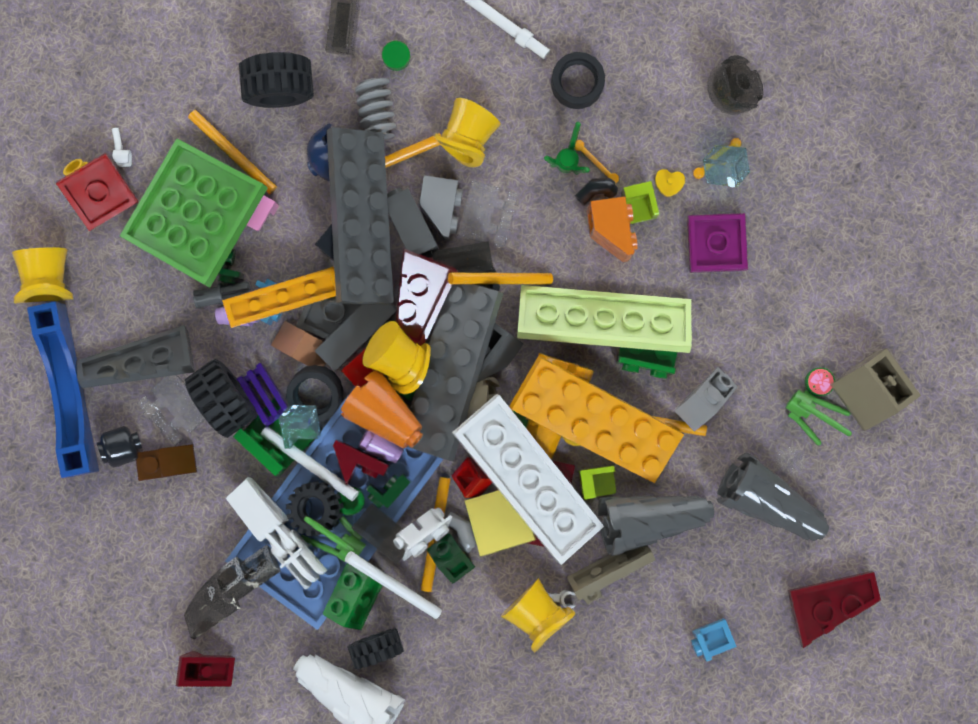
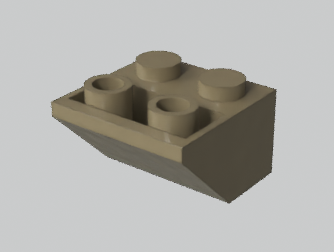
[830,348,921,431]

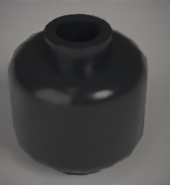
[97,426,142,468]

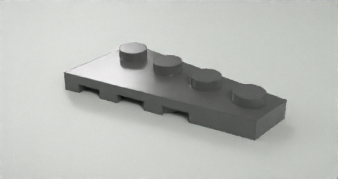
[76,325,195,388]

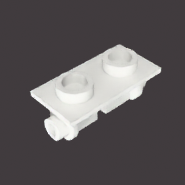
[393,507,452,561]

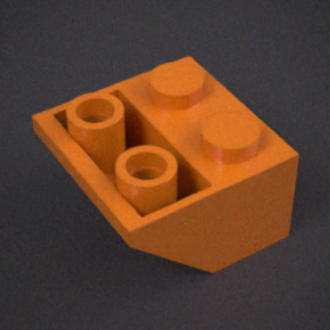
[587,196,638,262]

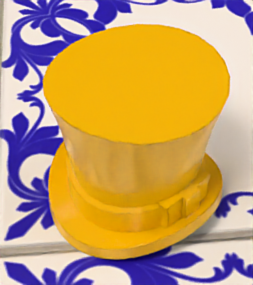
[434,98,501,167]
[12,247,73,304]
[363,321,431,394]
[501,578,575,653]

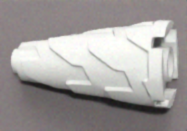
[293,654,405,724]

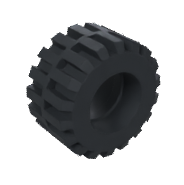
[239,52,314,108]
[185,359,257,438]

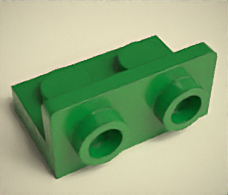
[616,347,677,379]
[323,563,383,630]

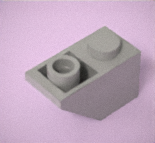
[419,175,463,241]
[675,367,737,432]

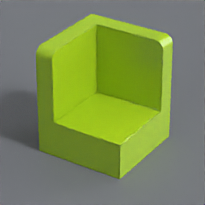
[621,181,659,224]
[578,465,616,500]

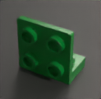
[233,398,318,476]

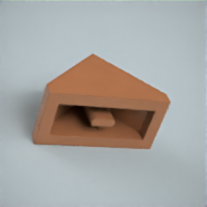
[271,321,326,366]

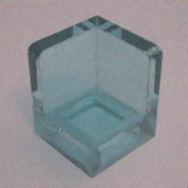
[703,145,750,187]
[279,405,321,449]

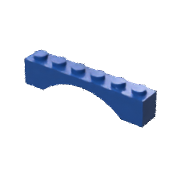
[27,301,99,478]

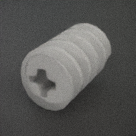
[355,78,396,139]

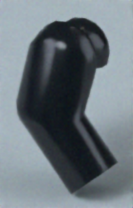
[575,178,618,206]

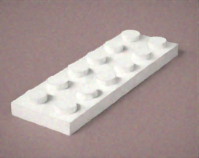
[452,394,604,565]

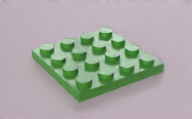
[120,138,268,288]

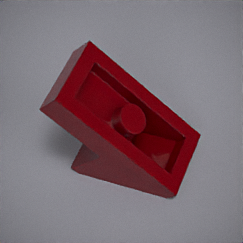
[333,440,390,484]
[176,651,235,687]

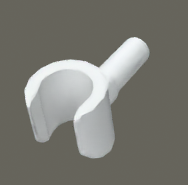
[112,128,132,167]
[548,590,576,609]

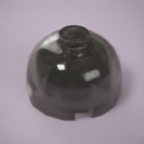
[707,55,764,115]

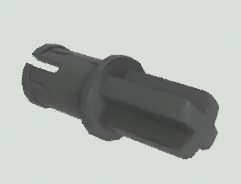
[193,282,251,309]

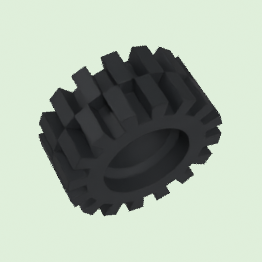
[286,481,344,536]
[347,628,404,669]

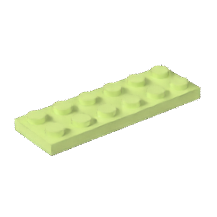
[517,285,692,353]

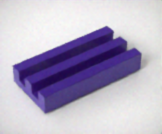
[237,363,290,426]

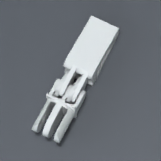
[226,477,327,590]

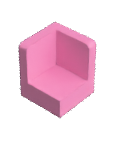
[247,196,279,231]

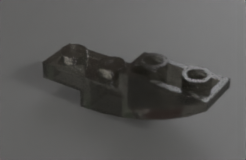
[184,545,281,640]

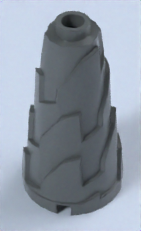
[716,453,829,541]
[598,495,714,556]

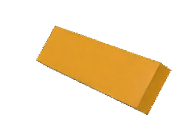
[222,266,336,328]

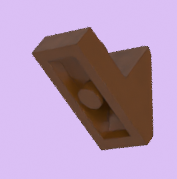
[136,444,197,481]

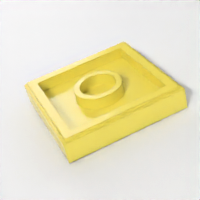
[465,490,536,557]

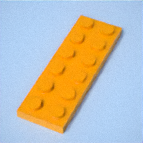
[509,356,684,483]

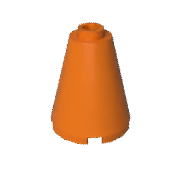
[341,370,423,449]

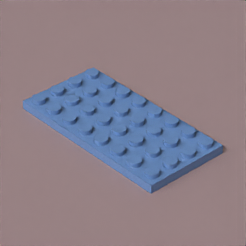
[225,386,443,630]

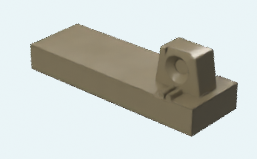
[567,545,656,604]

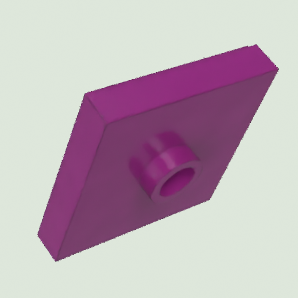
[687,213,748,273]

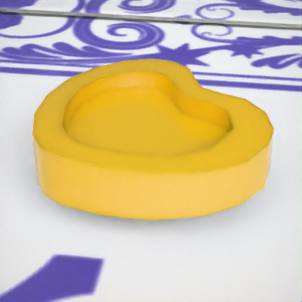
[655,169,685,197]

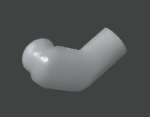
[448,511,476,553]

